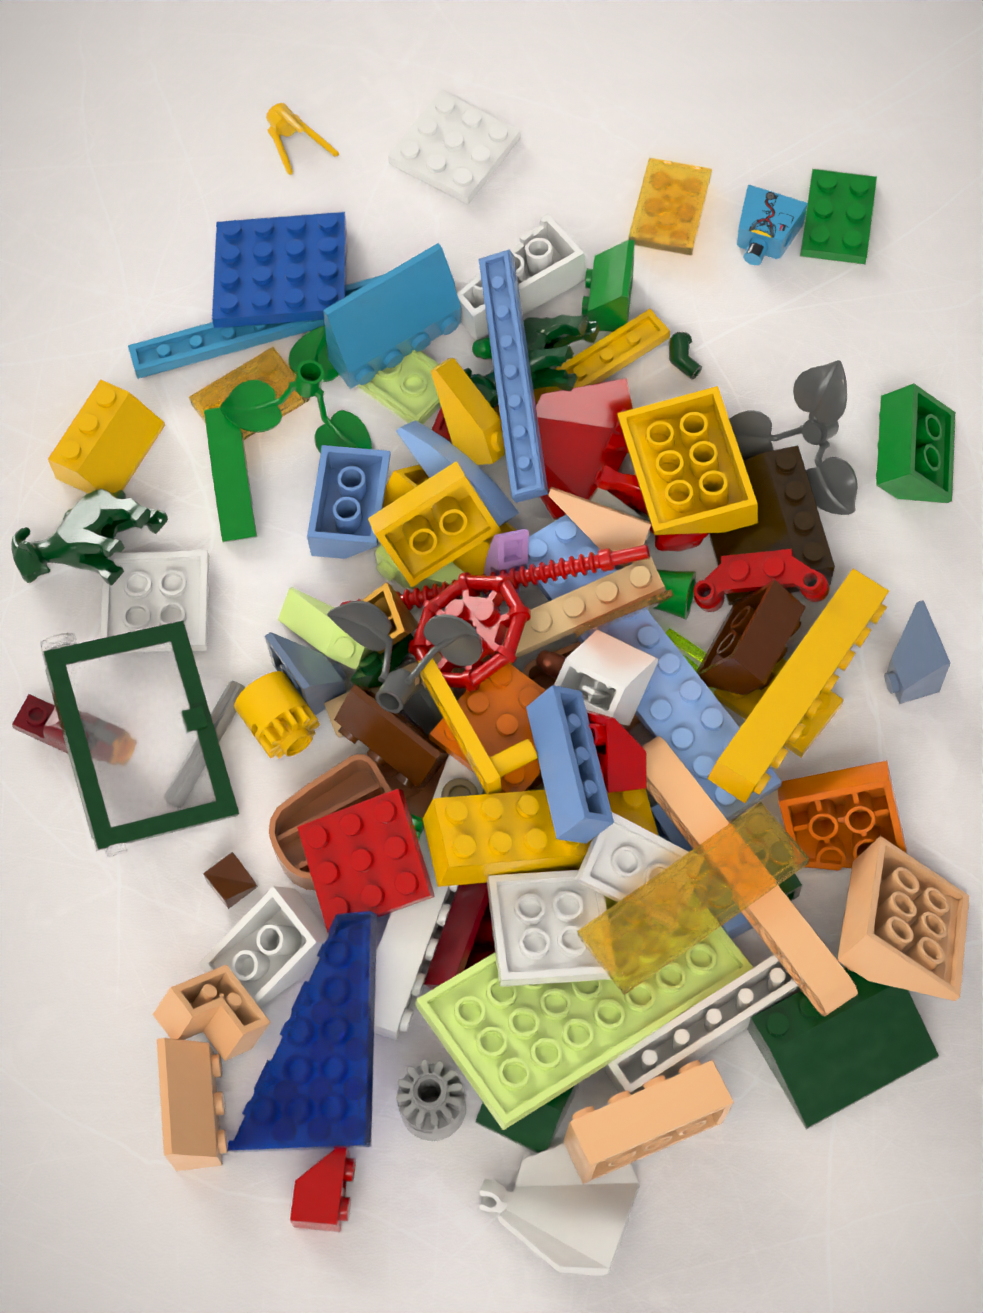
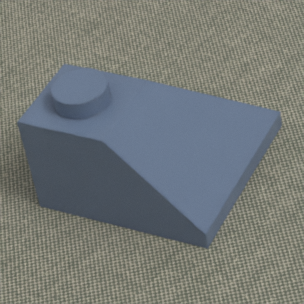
[884,600,951,704]
[265,632,347,715]

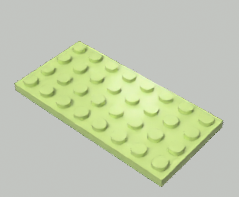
[415,892,754,1130]

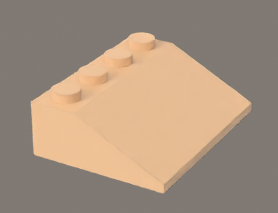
[837,836,969,1001]

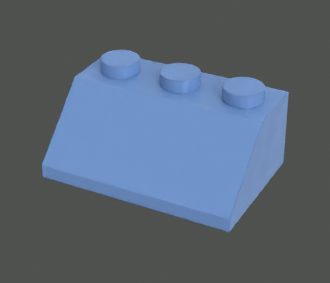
[307,445,391,559]

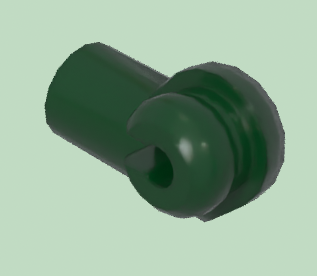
[669,332,702,379]

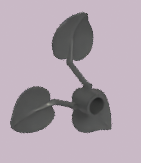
[729,360,858,515]
[327,601,483,736]

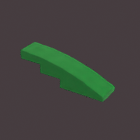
[204,407,257,543]

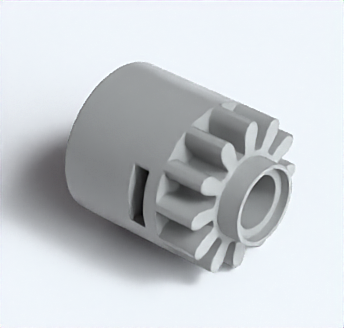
[396,1060,466,1141]

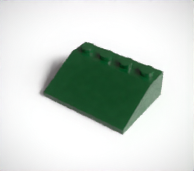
[747,967,939,1130]

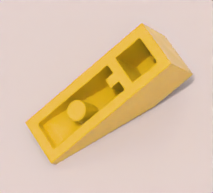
[430,358,506,465]

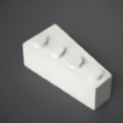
[457,213,586,340]

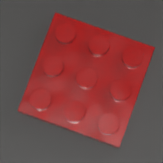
[297,789,435,934]

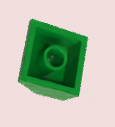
[581,240,635,332]

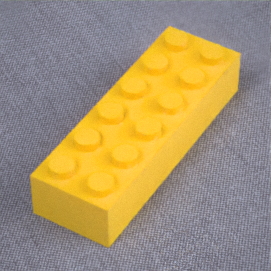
[423,789,658,887]

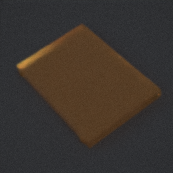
[574,589,674,638]

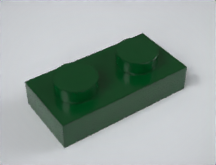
[350,633,414,688]

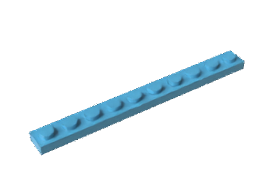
[128,260,456,379]

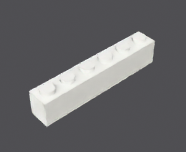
[605,955,801,1095]

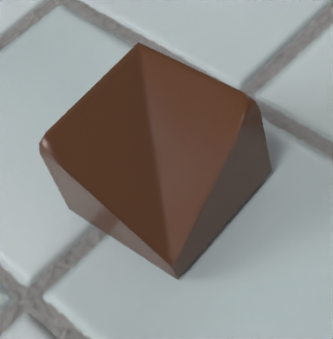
[203,852,258,909]

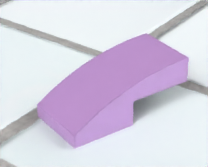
[483,529,529,597]

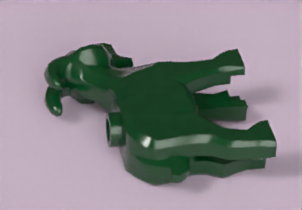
[464,314,600,408]
[11,489,168,586]

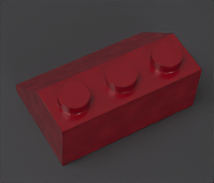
[423,882,495,990]

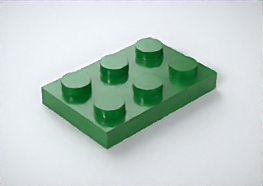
[800,169,877,265]

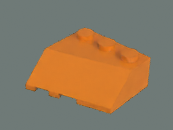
[778,761,907,871]

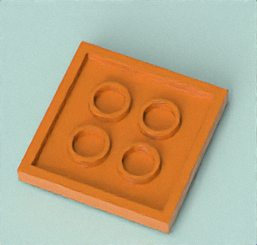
[429,663,546,793]

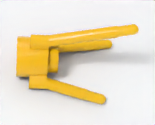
[266,103,339,175]

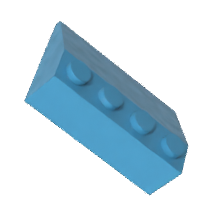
[323,243,461,389]

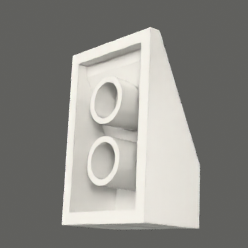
[199,886,338,1008]

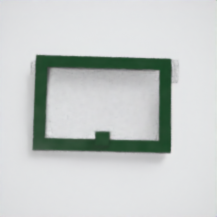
[40,621,239,857]

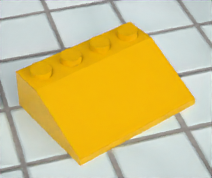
[617,386,758,535]

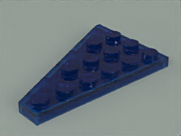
[228,911,377,1153]

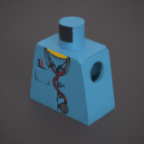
[737,184,807,266]

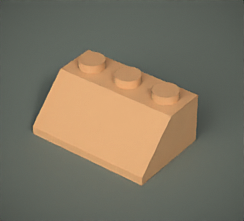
[157,1038,228,1171]

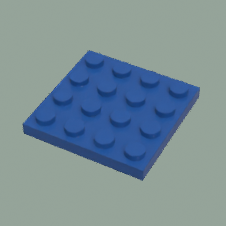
[212,212,347,328]

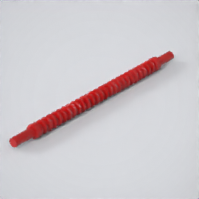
[340,544,650,611]

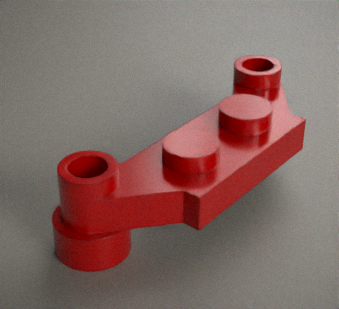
[693,549,830,612]

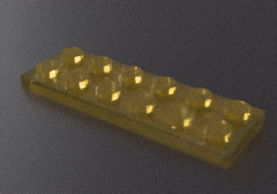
[577,802,809,995]

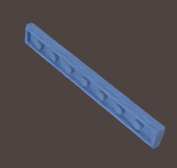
[478,249,549,503]

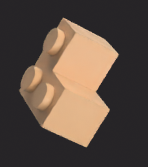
[153,964,271,1061]

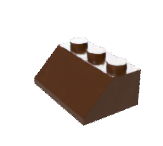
[696,580,806,695]
[334,684,449,789]

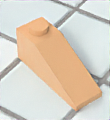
[548,487,651,567]

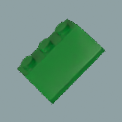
[876,383,955,503]

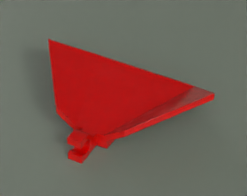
[500,378,633,520]

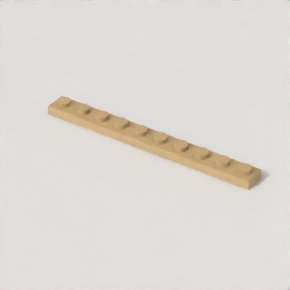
[324,556,666,738]

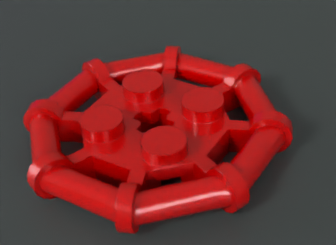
[408,572,531,692]

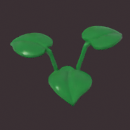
[220,325,372,454]

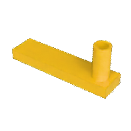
[418,658,537,794]

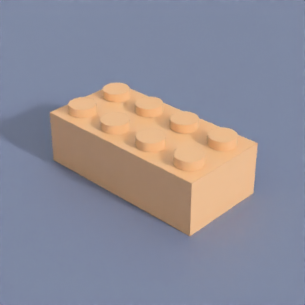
[563,1060,734,1184]

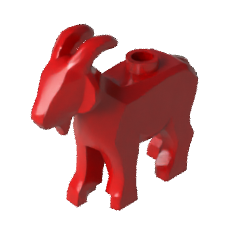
[593,408,709,551]

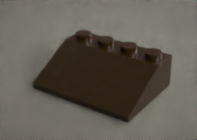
[709,445,835,605]

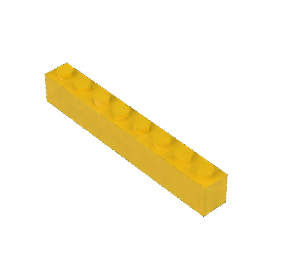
[707,568,889,803]

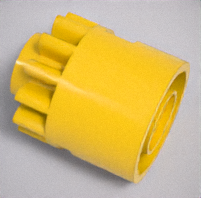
[234,671,320,759]

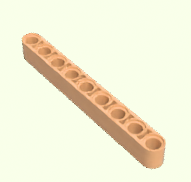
[642,736,858,1016]

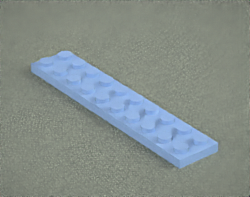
[522,514,782,821]

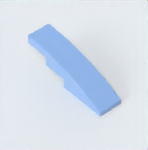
[396,420,519,527]

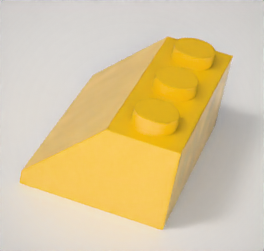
[48,379,165,493]
[368,461,501,587]

